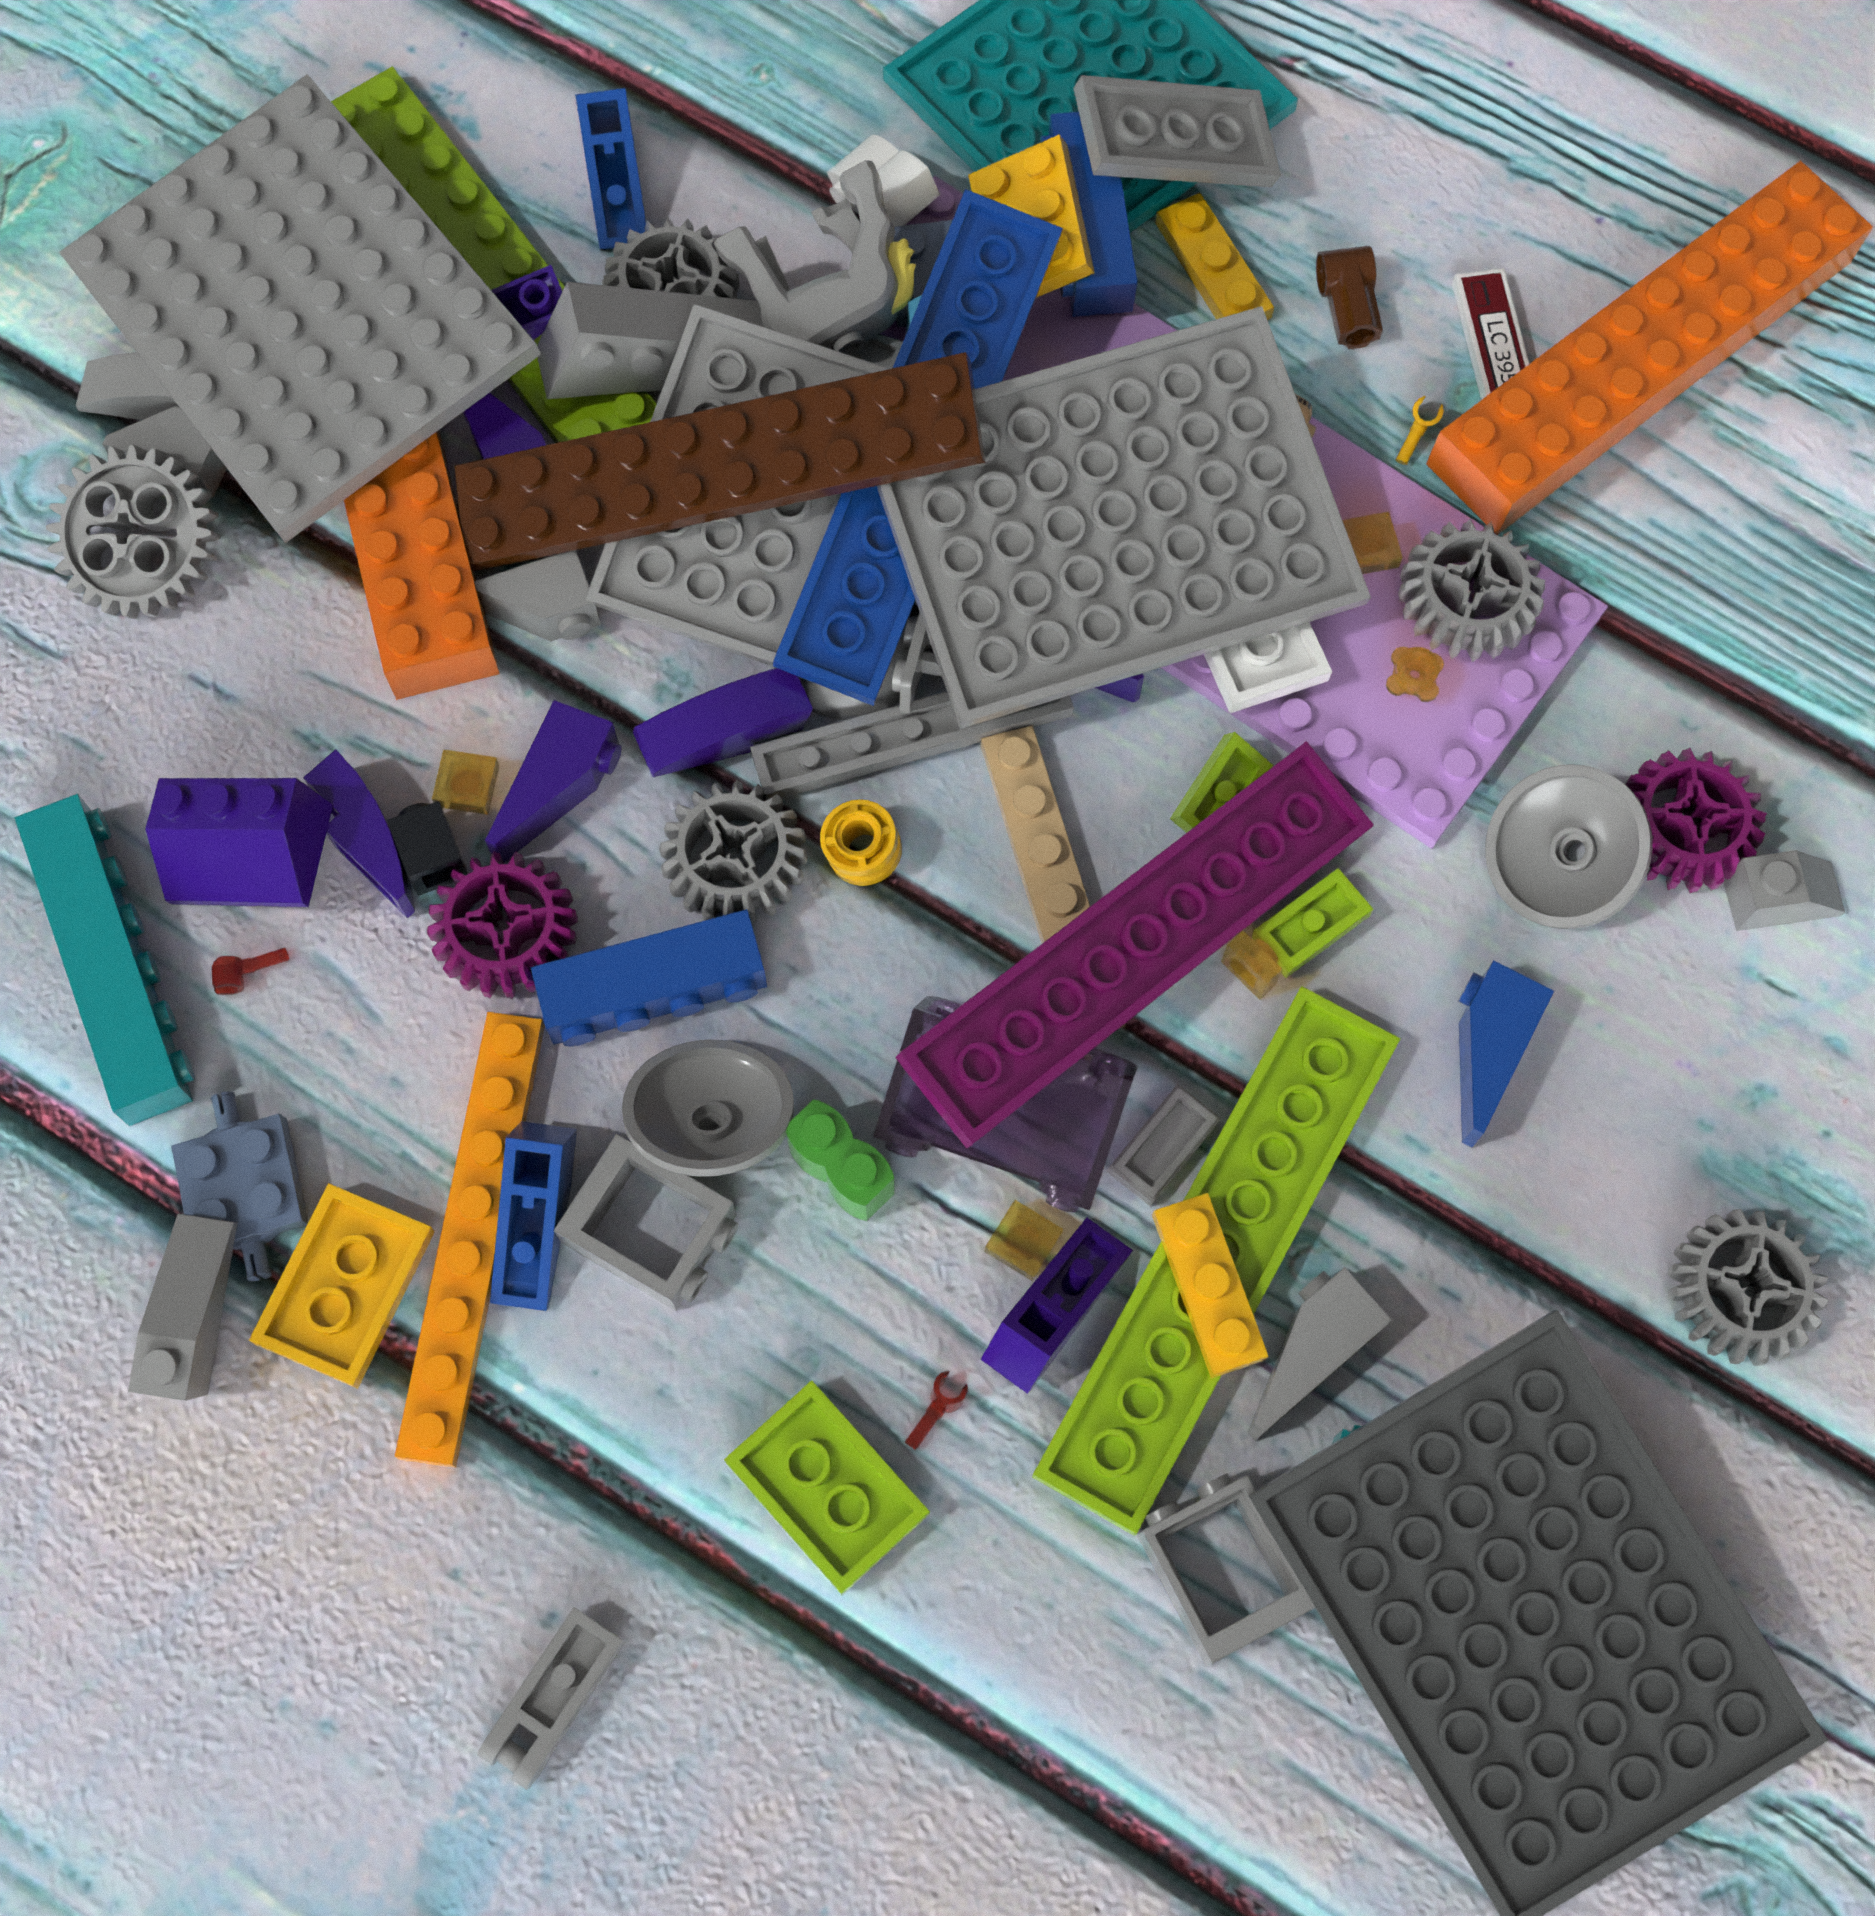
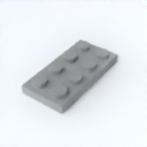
[1074,75,1281,187]

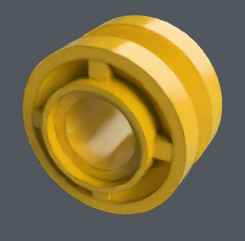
[820,799,902,886]

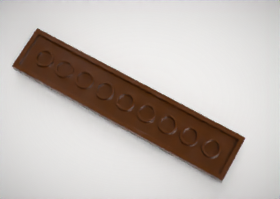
[455,352,986,572]

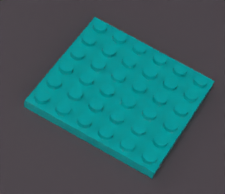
[883,0,1298,233]

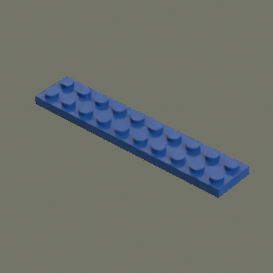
[773,189,1063,706]

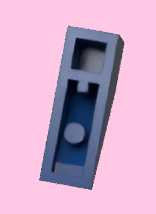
[575,88,646,250]
[1458,960,1554,1148]
[490,1121,577,1311]

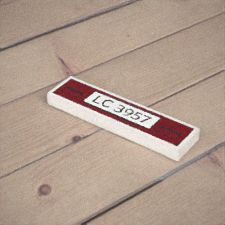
[1452,268,1529,400]

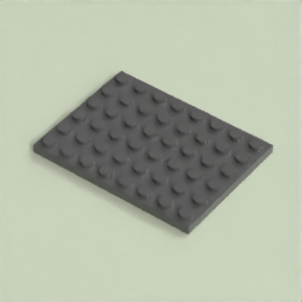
[1248,1310,1828,1916]

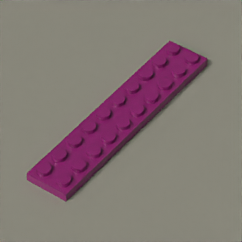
[895,741,1374,1149]

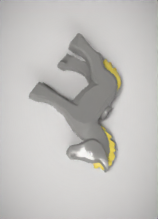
[714,160,916,356]

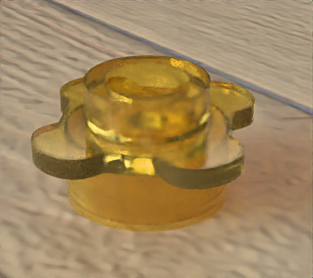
[1386,646,1444,702]

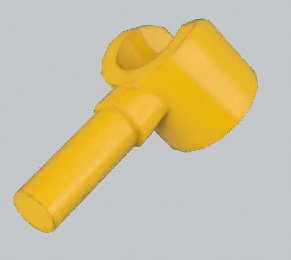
[1395,396,1444,465]

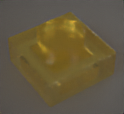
[1342,512,1403,574]
[432,749,500,815]
[1221,931,1282,1000]
[984,1200,1064,1282]

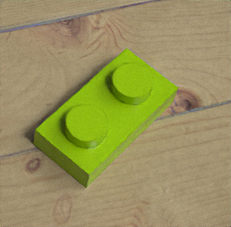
[1170,732,1273,833]
[1251,868,1373,978]

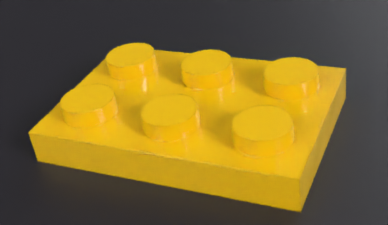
[968,134,1095,298]
[249,1183,435,1389]

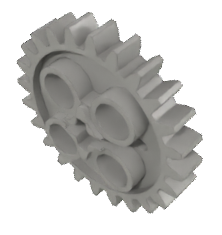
[46,444,220,619]

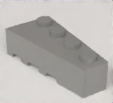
[537,282,764,399]

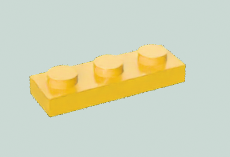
[1155,193,1274,320]
[1152,1193,1269,1378]

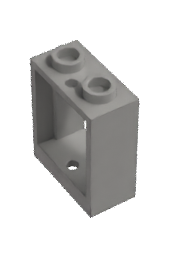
[554,1134,739,1311]
[1137,1473,1315,1666]

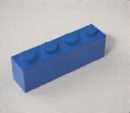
[1040,112,1138,317]
[530,909,767,1047]

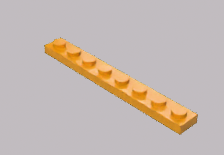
[394,1012,545,1468]

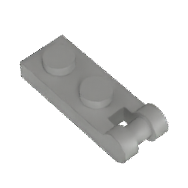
[477,1607,625,1790]

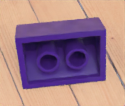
[145,778,333,907]

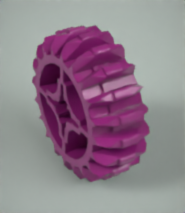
[1625,747,1767,894]
[427,851,578,999]

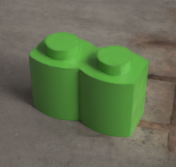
[786,1099,895,1221]

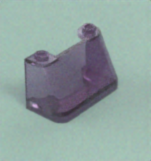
[873,996,1138,1212]

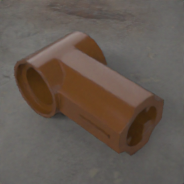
[1316,246,1383,349]

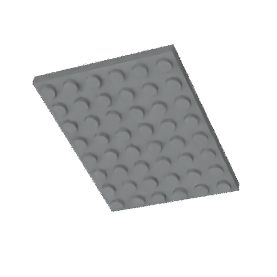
[59,74,541,543]
[877,306,1371,729]

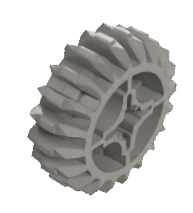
[602,216,740,299]
[1398,518,1545,662]
[659,780,808,925]
[1667,1209,1829,1366]

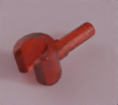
[211,947,289,995]
[904,1371,968,1451]

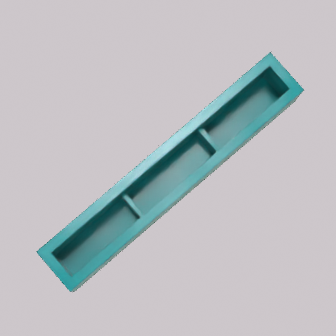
[14,794,195,1126]

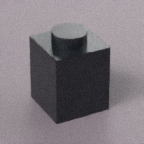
[387,801,468,896]

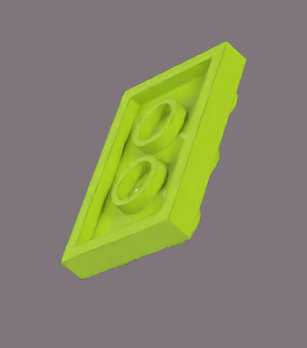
[724,1380,930,1596]

